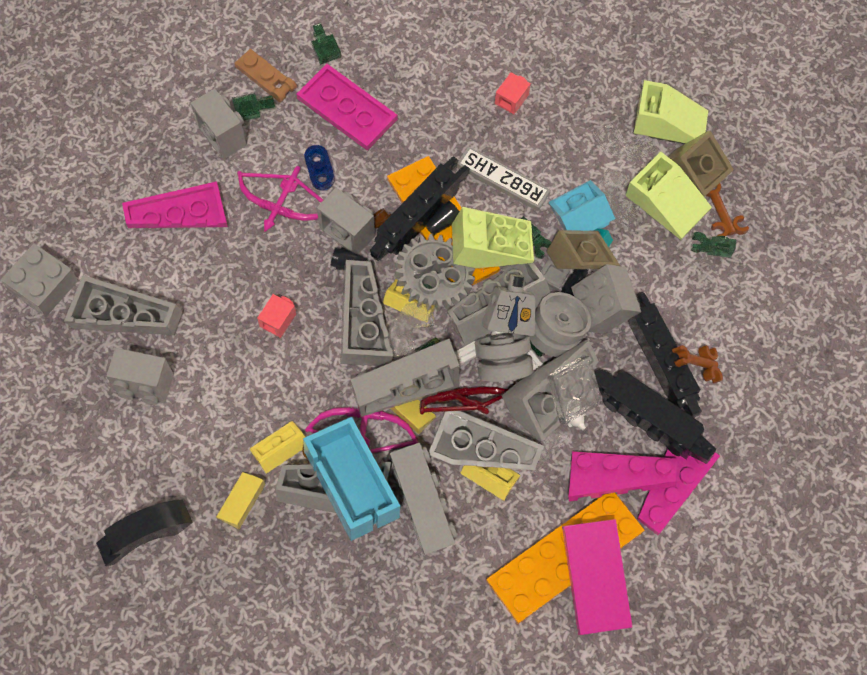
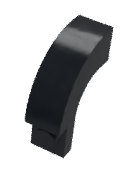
[96,499,193,566]

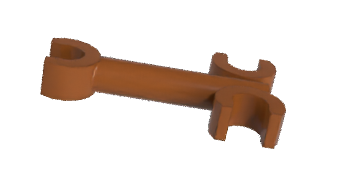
[706,183,749,241]
[672,345,723,383]

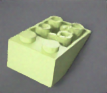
[634,80,708,143]
[626,151,712,240]
[452,207,534,268]

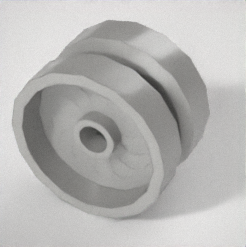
[530,292,592,357]
[474,333,534,382]

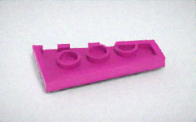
[122,181,228,228]
[637,449,720,535]
[569,451,677,502]

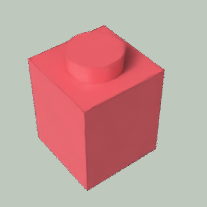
[495,73,531,115]
[257,294,296,338]

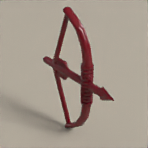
[419,387,509,415]

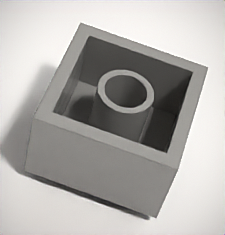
[191,88,247,160]
[317,188,375,254]
[1,243,78,317]
[571,264,641,334]
[106,348,174,405]

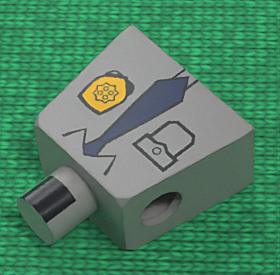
[482,274,535,336]

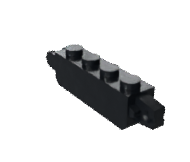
[370,156,470,261]
[628,291,702,418]
[593,369,716,464]

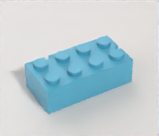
[303,417,400,541]

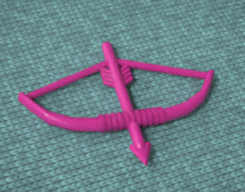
[237,166,323,232]
[305,407,419,454]

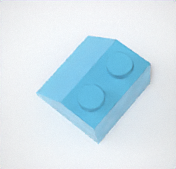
[548,180,615,231]

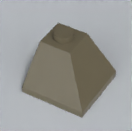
[668,130,734,197]
[546,230,620,269]

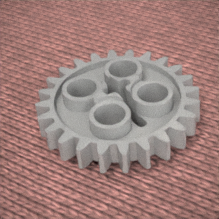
[394,234,475,312]

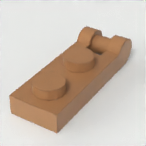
[234,48,297,103]

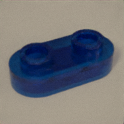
[304,145,334,191]

